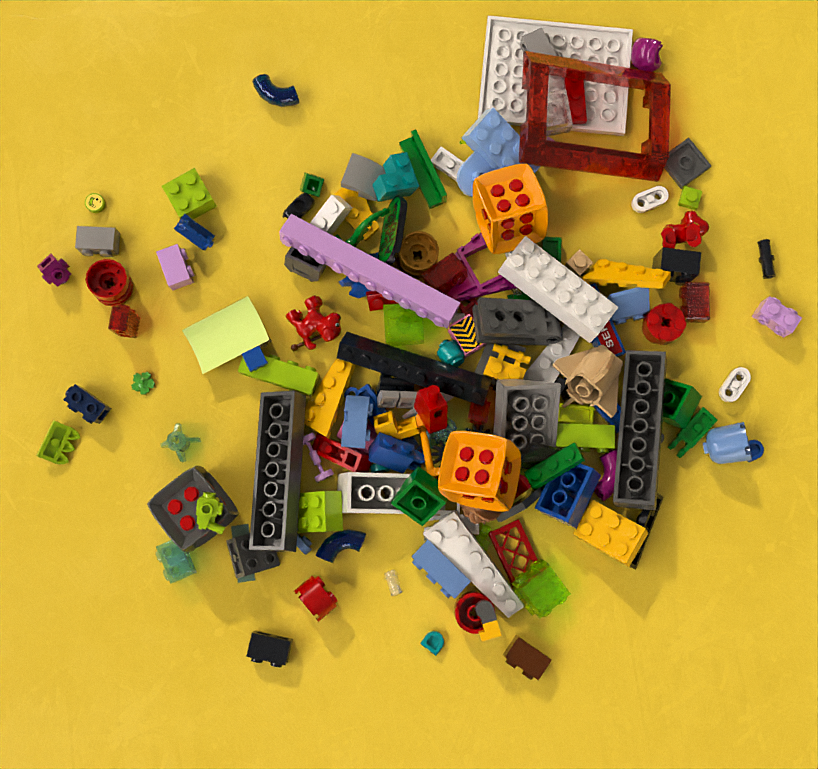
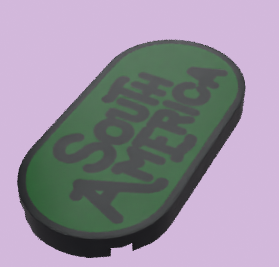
[378,195,407,266]

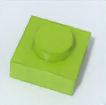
[678,186,702,210]

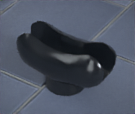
[282,193,315,219]

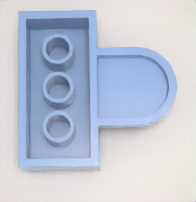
[457,107,544,197]

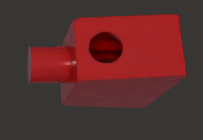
[414,385,448,434]

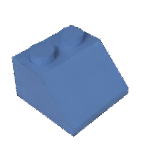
[607,287,650,325]

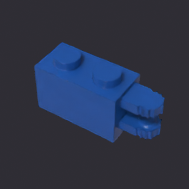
[368,432,425,474]

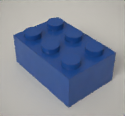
[535,463,601,529]

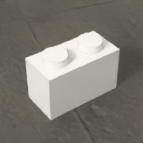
[310,195,353,235]

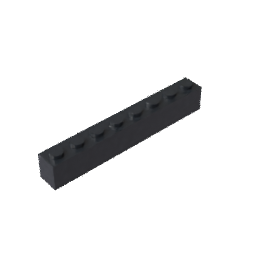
[337,332,492,406]

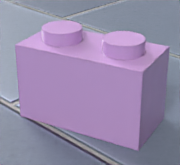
[156,244,195,290]

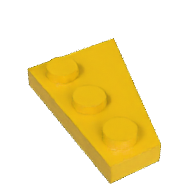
[334,187,379,241]

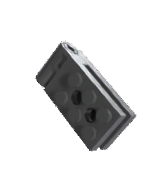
[472,297,563,346]

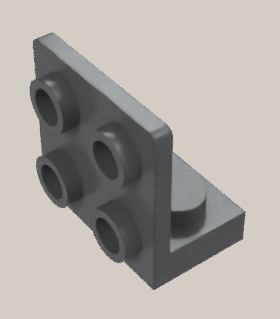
[226,533,280,579]

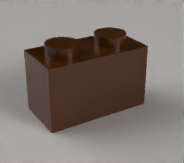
[503,635,551,681]

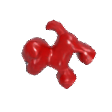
[661,211,709,249]
[285,295,341,350]

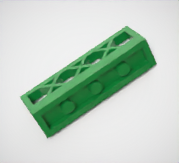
[399,129,447,209]

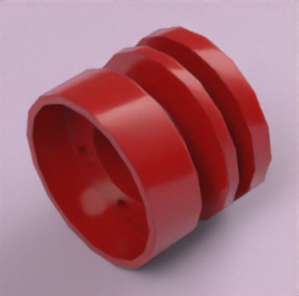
[85,259,134,307]

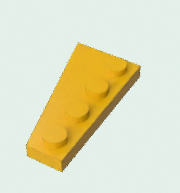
[582,259,671,289]
[304,358,355,439]

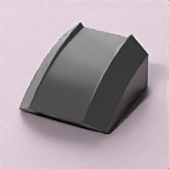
[284,246,327,282]

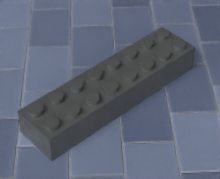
[613,350,667,510]
[249,391,306,552]

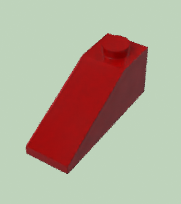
[312,433,372,473]

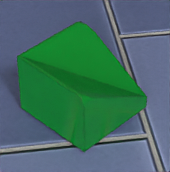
[300,172,324,197]

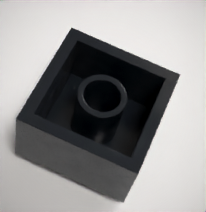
[652,247,701,286]

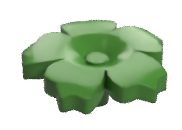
[131,372,155,395]

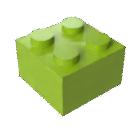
[162,168,217,219]
[298,491,343,533]

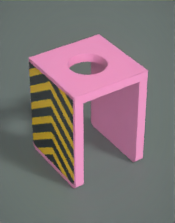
[448,314,486,359]

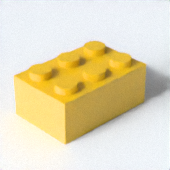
[573,500,648,567]

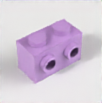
[752,296,802,338]

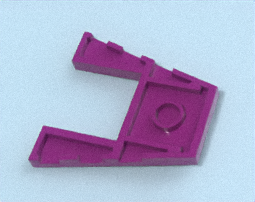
[430,233,517,302]

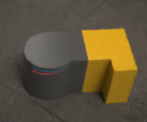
[475,600,501,641]

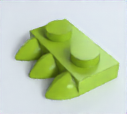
[36,420,80,464]

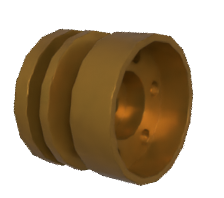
[397,231,439,279]

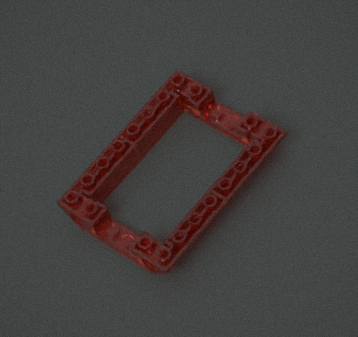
[519,51,671,182]

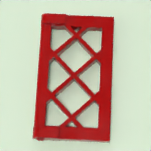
[488,519,544,587]

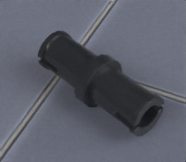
[757,239,776,279]

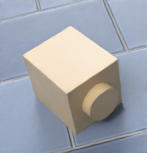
[565,249,593,277]

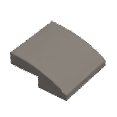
[341,153,386,202]

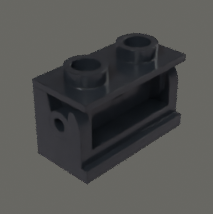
[246,631,293,668]

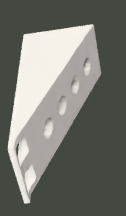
[337,472,460,515]

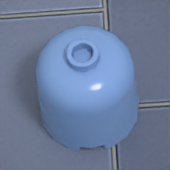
[703,422,752,464]

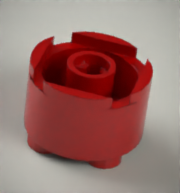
[642,303,686,345]
[294,576,338,622]
[454,591,495,634]

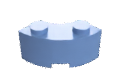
[341,395,373,448]

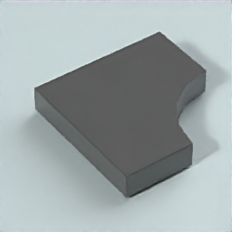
[497,487,543,522]

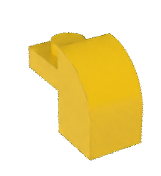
[373,411,419,441]

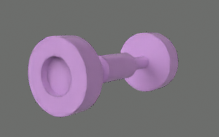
[303,433,334,483]

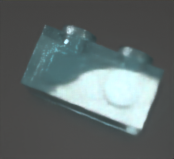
[156,540,197,584]

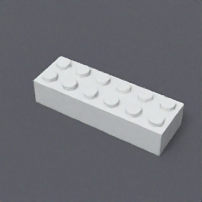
[498,236,618,343]

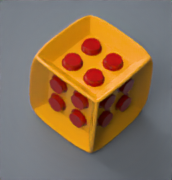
[473,164,548,254]
[438,431,521,512]

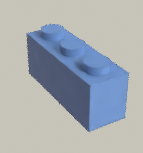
[412,539,471,599]

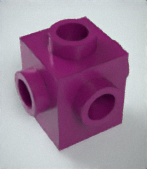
[37,253,71,287]

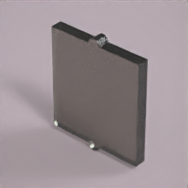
[521,442,561,469]

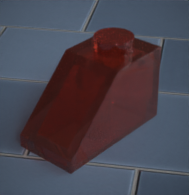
[465,398,491,426]

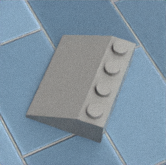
[493,379,561,460]

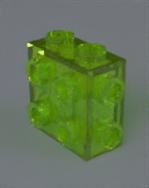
[511,559,571,619]

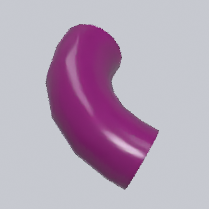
[594,449,617,501]

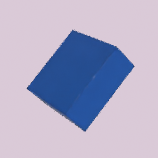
[242,346,268,372]

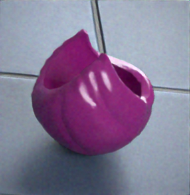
[631,38,663,72]

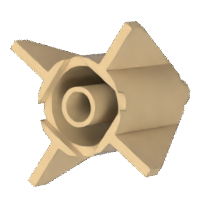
[552,345,623,418]

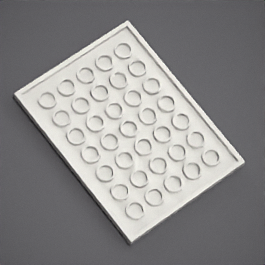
[478,16,633,136]

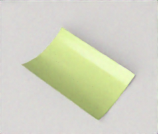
[182,296,269,374]

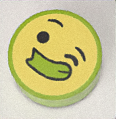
[85,193,105,213]

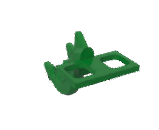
[335,208,390,247]

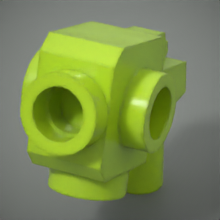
[196,492,225,535]

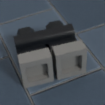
[376,373,417,409]

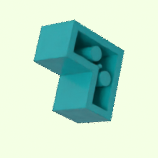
[372,152,419,202]

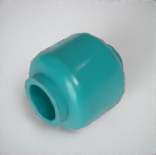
[437,340,465,367]

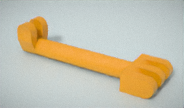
[416,414,440,479]

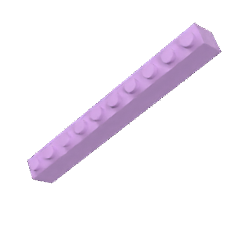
[279,214,460,328]

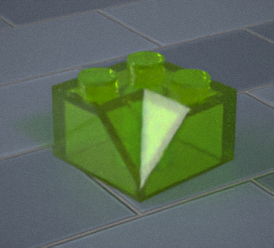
[383,304,424,346]

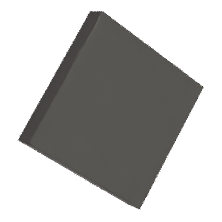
[658,138,711,189]

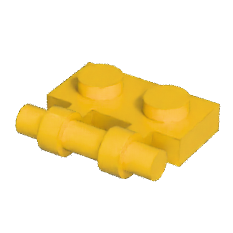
[483,344,531,380]

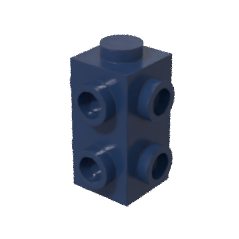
[63,384,112,424]

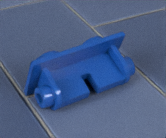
[174,214,215,251]

